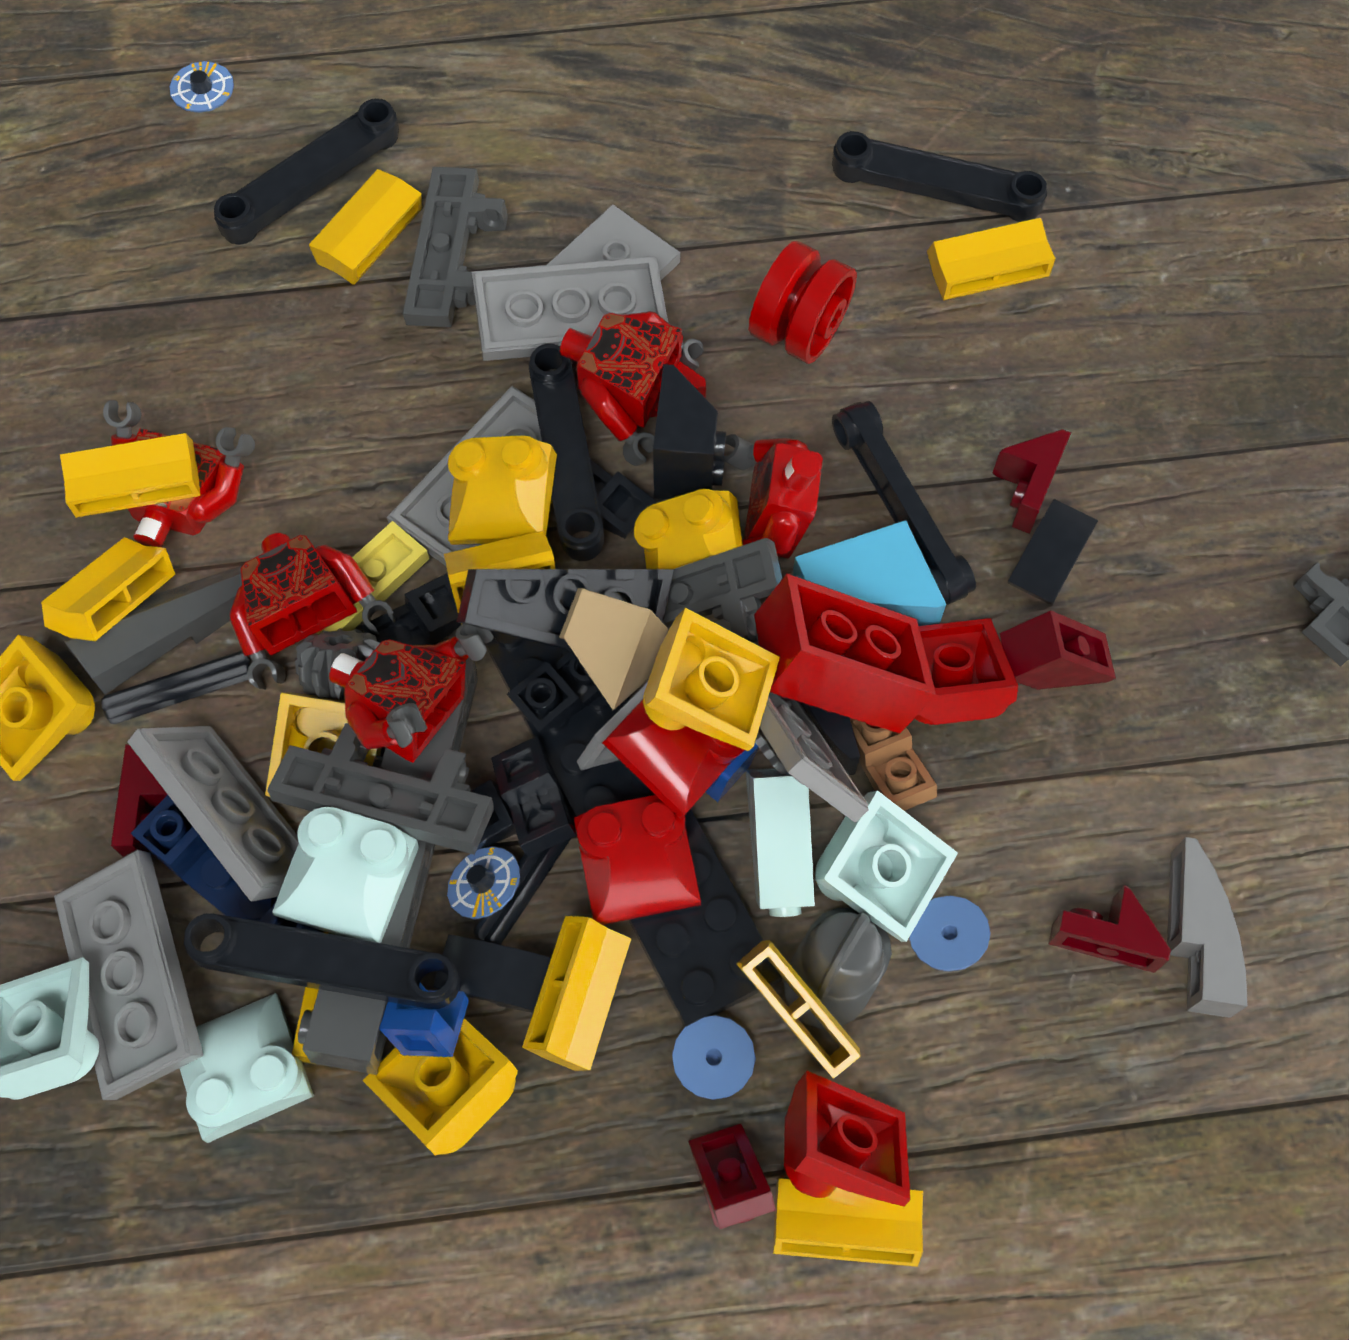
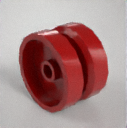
[748,241,857,364]

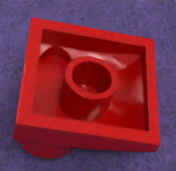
[914,618,1018,725]
[602,699,744,818]
[574,795,701,925]
[784,1070,911,1207]

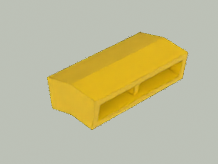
[309,169,422,285]
[927,218,1056,300]
[60,433,201,518]
[41,537,176,641]
[522,916,631,1071]
[736,940,861,1079]
[773,1178,923,1267]

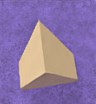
[559,588,668,710]

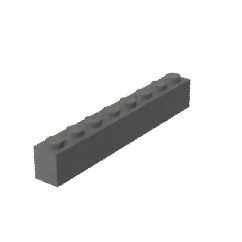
[298,657,478,1075]

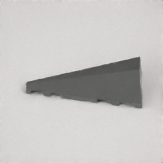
[59,565,243,695]

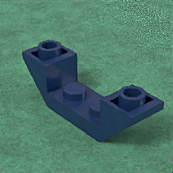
[131,795,325,933]

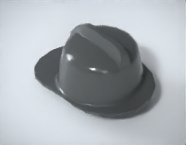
[784,908,892,1029]

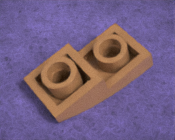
[850,718,937,811]

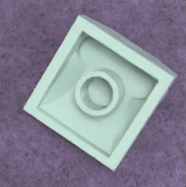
[815,790,958,942]
[272,807,419,943]
[0,957,99,1100]
[180,993,314,1143]

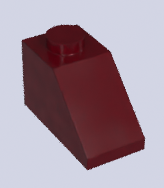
[1000,610,1116,690]

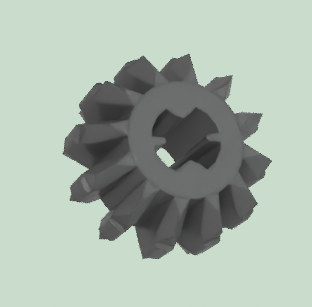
[295,628,380,701]

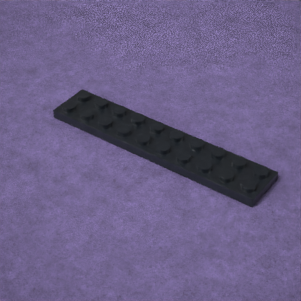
[484,564,782,1028]

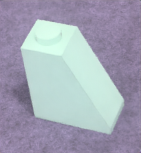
[746,768,815,917]

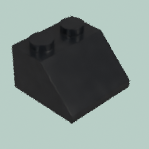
[653,364,726,500]

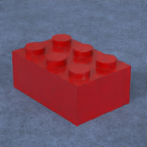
[754,574,936,734]

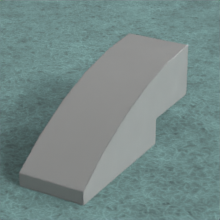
[1167,837,1248,1018]

